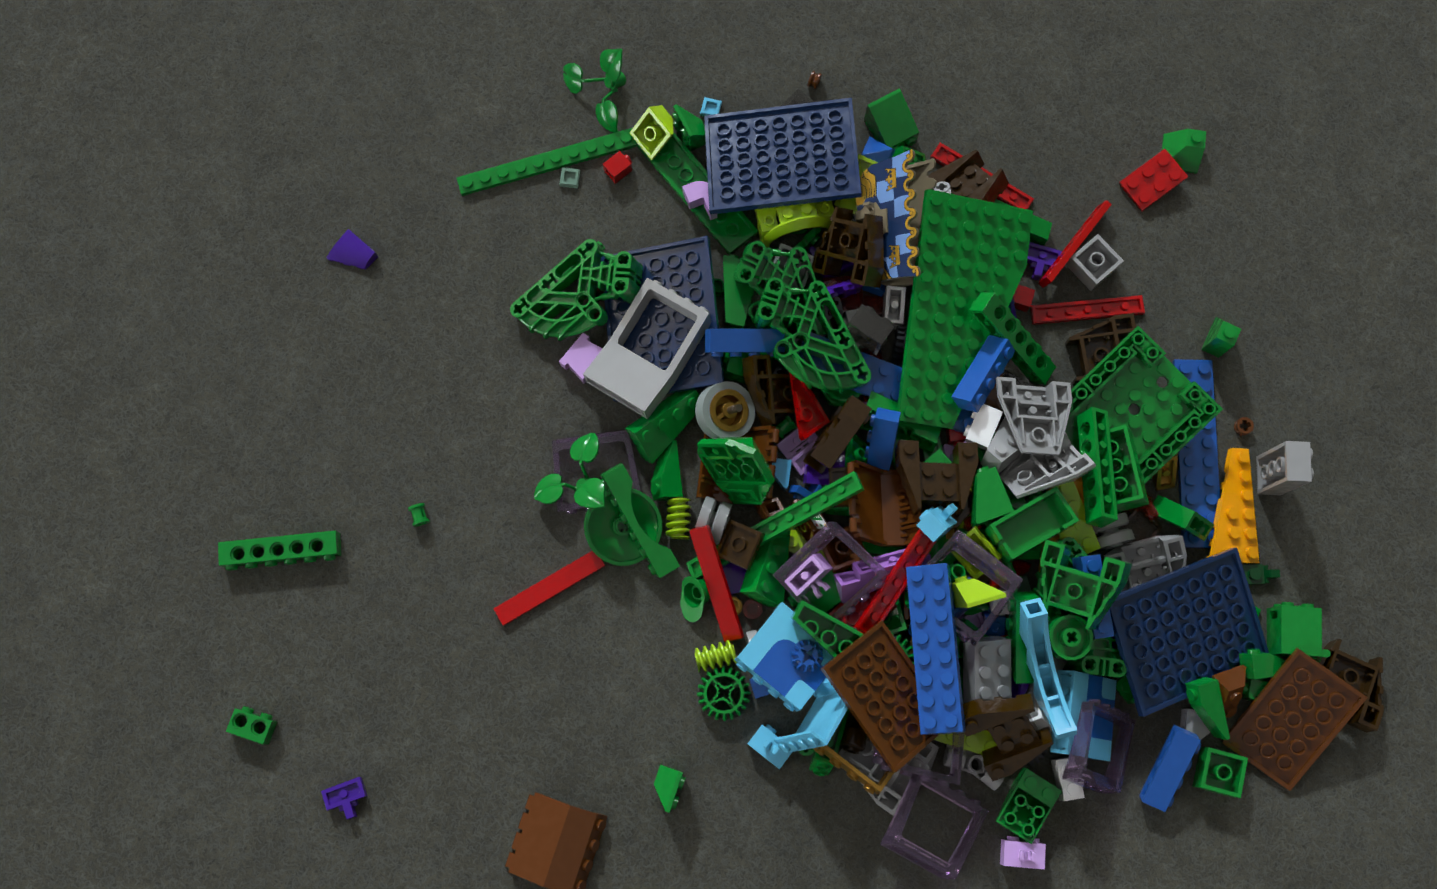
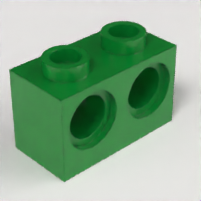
[226,706,278,745]

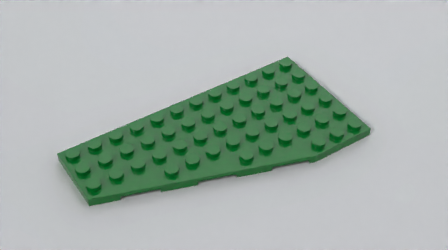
[897,189,1033,429]

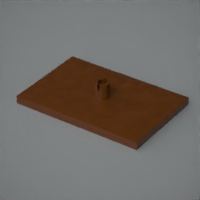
[821,620,940,773]
[1221,648,1368,791]

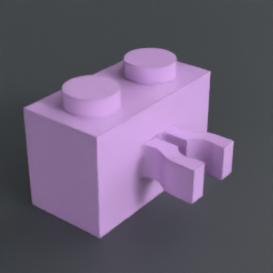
[785,553,833,598]
[1000,836,1046,870]

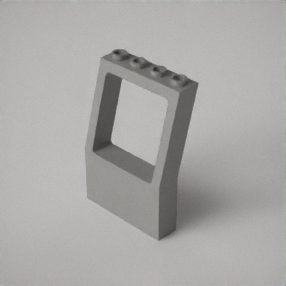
[583,278,712,419]

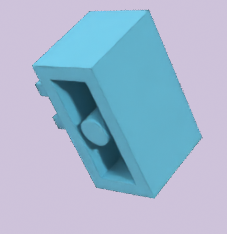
[917,503,958,542]
[747,724,792,769]

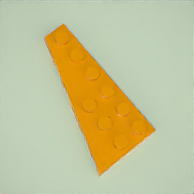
[1207,448,1260,564]

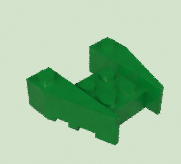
[1040,540,1132,629]

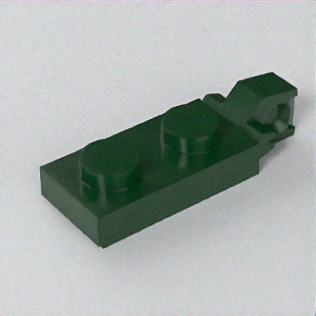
[1242,564,1280,585]

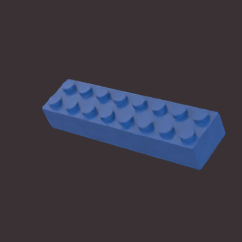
[906,563,966,735]

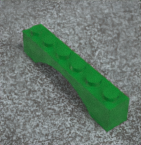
[600,463,680,578]

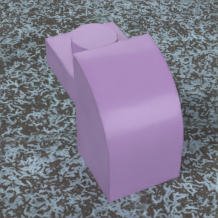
[682,181,717,220]

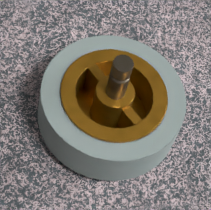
[695,381,755,439]

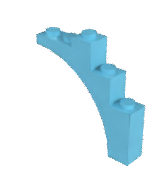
[1019,598,1077,740]

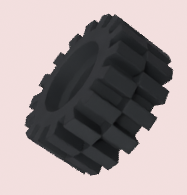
[892,325,907,361]

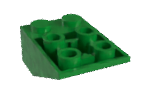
[996,768,1062,844]

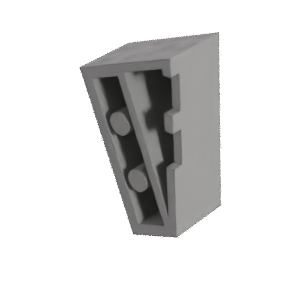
[980,416,1022,473]

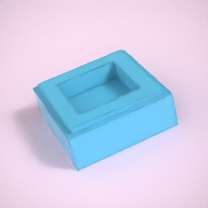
[700,97,722,116]

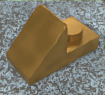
[1153,454,1178,491]

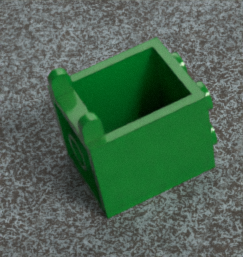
[1267,602,1330,659]

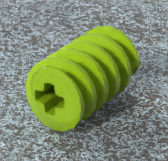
[666,498,691,539]
[695,640,737,673]

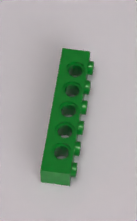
[969,292,1056,385]
[1077,407,1118,528]
[218,530,341,571]

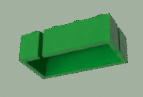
[984,486,1079,565]

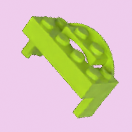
[754,201,834,248]

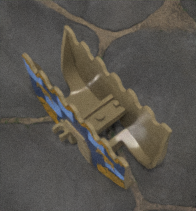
[855,149,937,287]

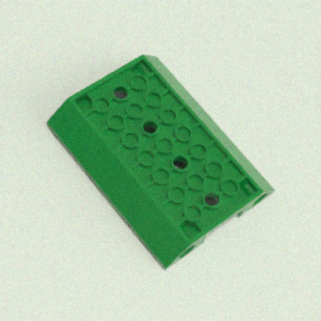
[1065,326,1223,484]

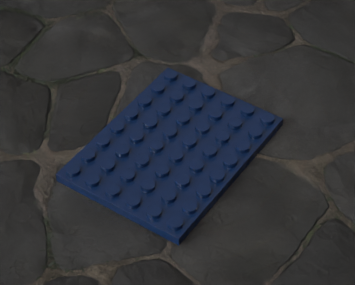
[704,98,862,214]
[601,236,725,402]
[1110,548,1269,717]

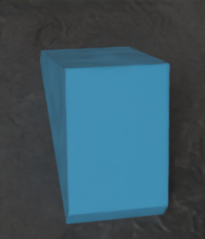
[772,458,792,492]

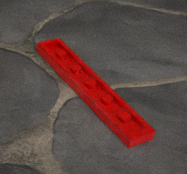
[930,142,1034,209]
[1038,200,1112,288]
[1030,295,1145,325]
[689,525,744,642]
[854,528,936,634]
[493,551,605,626]

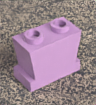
[559,333,603,384]

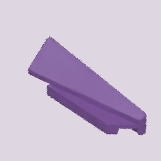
[834,548,931,603]

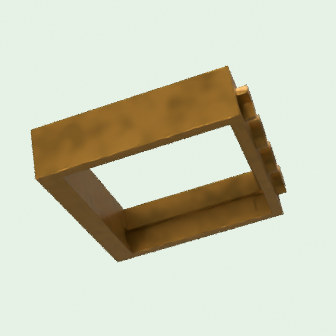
[813,746,895,795]

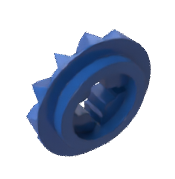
[791,639,824,672]

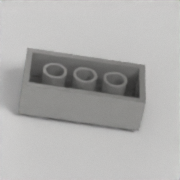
[1256,441,1314,495]
[963,636,1011,704]

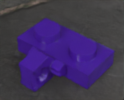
[1027,242,1062,281]
[321,777,367,820]

